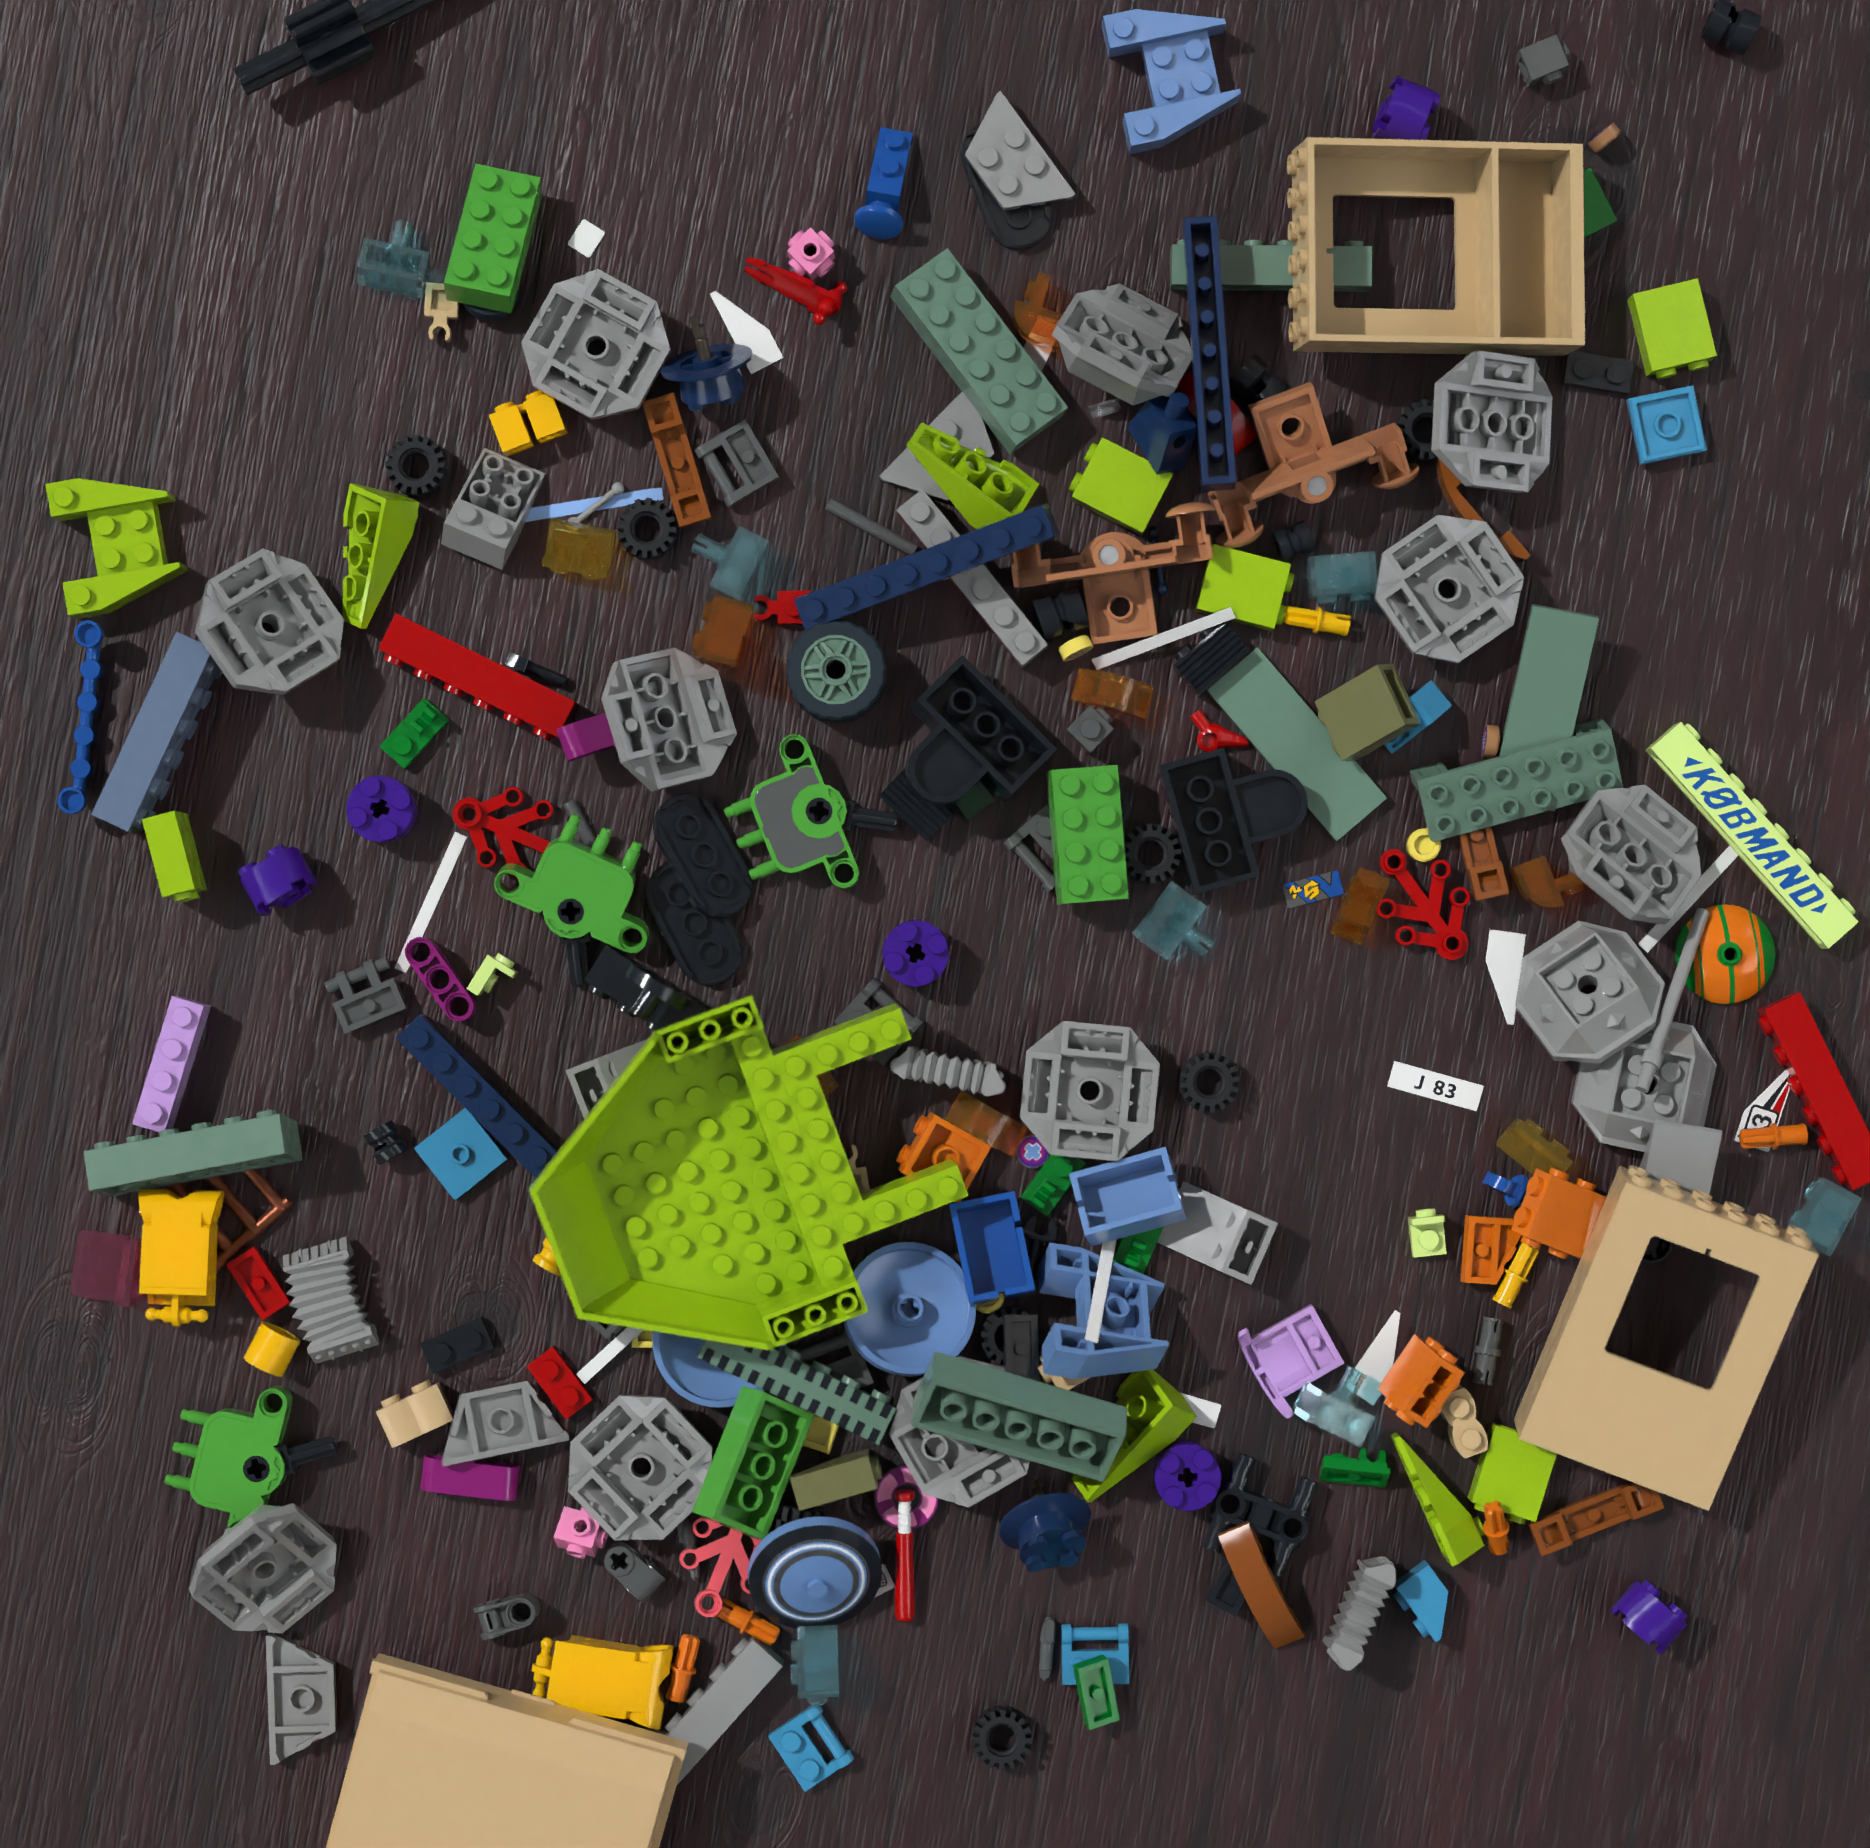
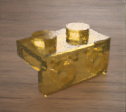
[542,518,617,580]
[1496,1118,1573,1175]

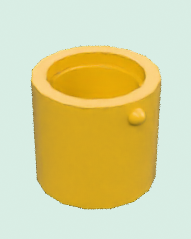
[243,1321,301,1377]

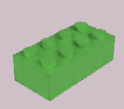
[444,164,542,314]
[1046,765,1129,905]
[692,1386,814,1540]

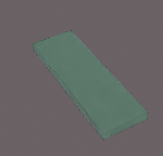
[1498,604,1599,811]
[1206,647,1387,842]

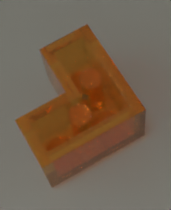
[691,595,755,672]

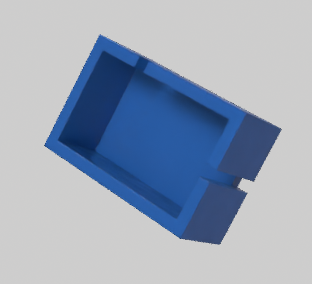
[949,1191,1035,1306]

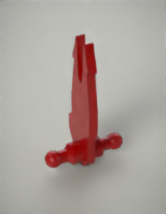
[744,257,847,325]

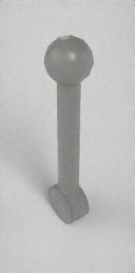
[567,482,624,531]

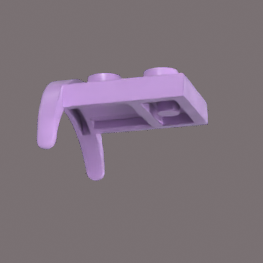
[1238,1304,1344,1419]

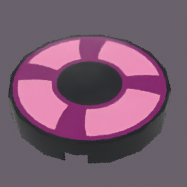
[874,1463,939,1531]

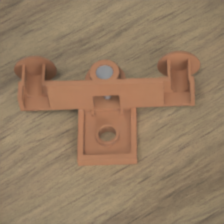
[1207,382,1419,548]
[1011,502,1215,645]

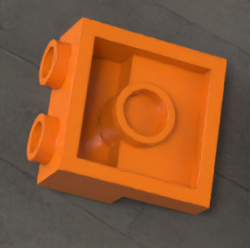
[896,1111,992,1203]

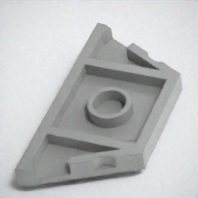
[965,91,1076,211]
[879,392,994,502]
[441,1381,570,1467]
[266,1634,338,1765]

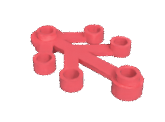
[679,1517,762,1617]

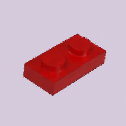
[226,1246,292,1321]
[526,1346,594,1419]

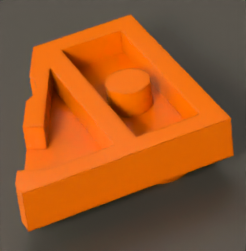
[1460,1215,1521,1285]

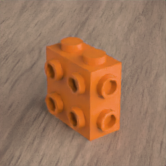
[1511,1167,1606,1260]
[1377,1334,1465,1428]

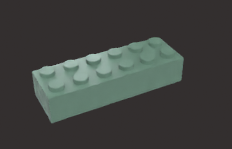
[890,248,1068,455]
[83,1110,303,1197]
[911,1351,1127,1482]

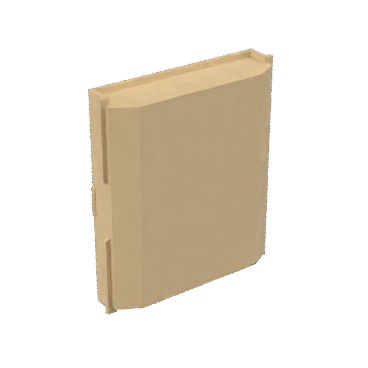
[326,1653,689,1848]

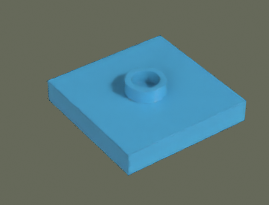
[1626,385,1707,465]
[414,1108,508,1200]

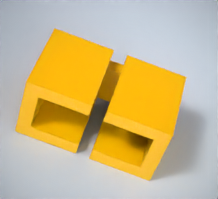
[489,391,568,457]

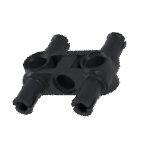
[1202,1452,1319,1577]

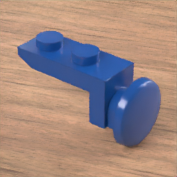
[855,127,913,240]

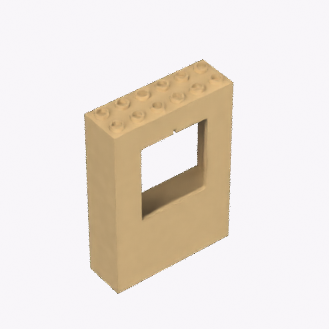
[1287,137,1585,356]
[1514,1165,1819,1511]

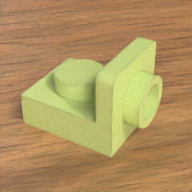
[467,953,518,996]
[1408,1208,1447,1258]

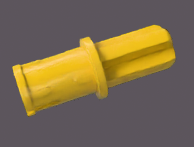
[1283,606,1351,636]
[1492,1243,1539,1309]

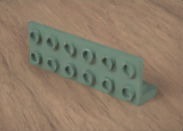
[1409,718,1623,842]

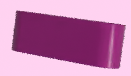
[556,713,616,762]
[405,937,477,1021]
[420,1455,520,1501]

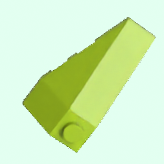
[906,423,1039,530]
[343,483,419,629]
[1071,1369,1197,1503]
[1390,1432,1485,1567]

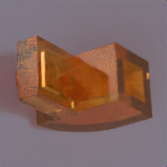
[1014,272,1063,352]
[1071,668,1154,719]
[1509,855,1584,908]
[1330,867,1390,945]
[945,1090,1028,1157]

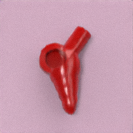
[1190,709,1250,752]

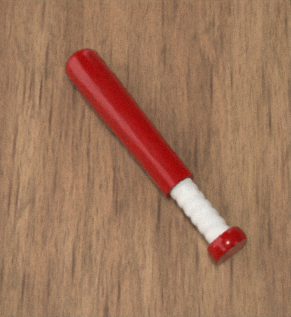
[895,1489,915,1622]

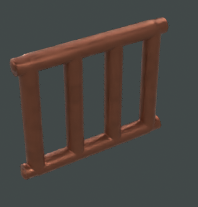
[138,1169,293,1273]

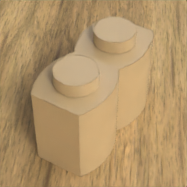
[376,1379,454,1448]
[1440,1384,1488,1459]

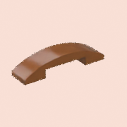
[642,392,712,528]
[1435,459,1531,563]
[1458,826,1509,901]
[1529,1482,1664,1556]
[1218,1521,1305,1649]

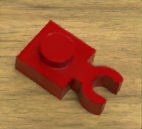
[754,590,811,625]

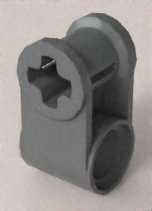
[604,1541,667,1603]
[472,1592,540,1640]

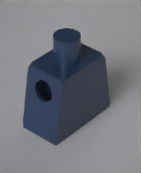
[1127,392,1197,475]

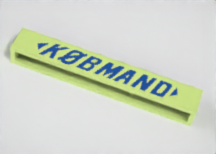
[1645,722,1858,949]

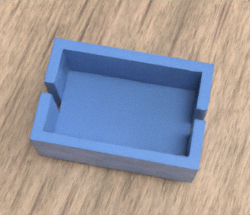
[1069,1147,1187,1246]

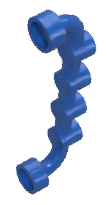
[58,620,104,814]

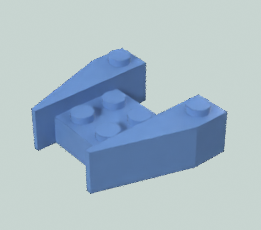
[1101,9,1241,154]
[1038,1242,1169,1379]

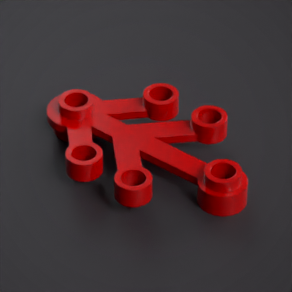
[452,787,554,881]
[1375,849,1470,960]

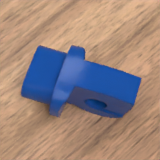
[1483,1171,1528,1208]

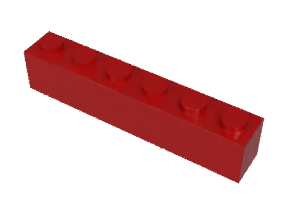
[378,613,578,741]
[1757,992,1870,1190]

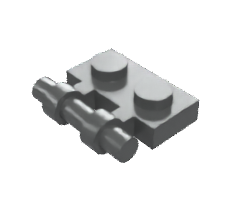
[324,956,408,1034]

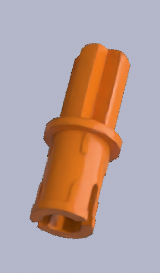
[1739,1123,1808,1150]
[1483,1500,1510,1555]
[715,1597,780,1645]
[665,1634,700,1703]

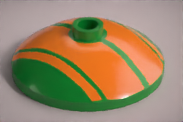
[1674,904,1775,1004]

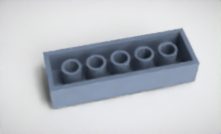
[91,631,223,834]

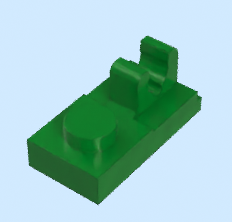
[379,698,450,769]
[1020,1155,1086,1217]
[1113,1226,1164,1274]
[1319,1448,1390,1488]
[1073,1655,1120,1730]

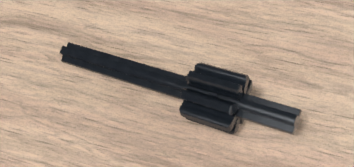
[233,0,438,96]

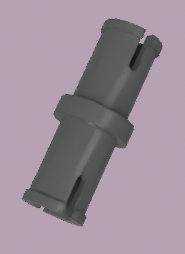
[1472,1316,1505,1386]

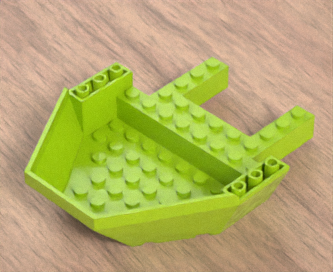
[529,995,968,1350]

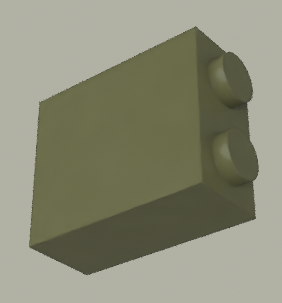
[1315,664,1421,761]
[790,1448,883,1511]

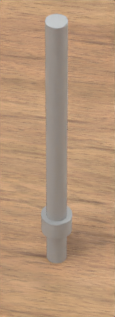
[1635,908,1709,1093]

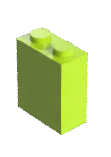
[1627,278,1717,379]
[1068,437,1173,536]
[1195,544,1295,632]
[142,811,207,903]
[1467,1422,1557,1525]

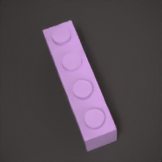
[132,996,211,1132]

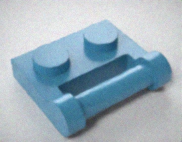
[1061,1623,1129,1685]
[768,1702,855,1792]

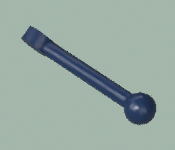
[1149,526,1169,595]

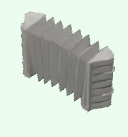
[890,1045,1005,1097]
[283,1236,379,1364]
[1323,1556,1396,1671]

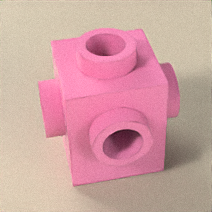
[787,227,835,281]
[554,1506,608,1559]

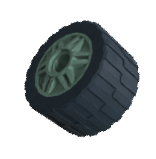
[785,619,887,724]

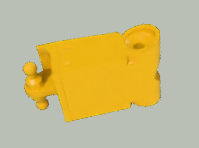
[138,1188,224,1327]
[531,1635,674,1730]

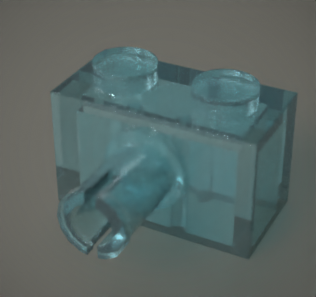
[356,220,430,299]
[691,526,771,604]
[1306,551,1377,604]
[1132,881,1214,960]
[1788,1177,1862,1257]
[1292,1365,1376,1447]
[791,1625,839,1706]

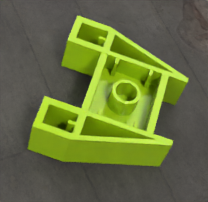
[45,478,188,619]

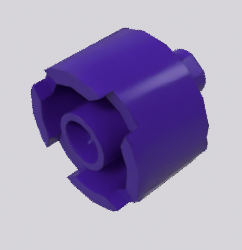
[1371,76,1440,140]
[346,775,418,844]
[238,844,318,916]
[882,920,949,987]
[1152,1440,1221,1511]
[1610,1579,1688,1656]

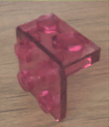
[70,1230,142,1307]

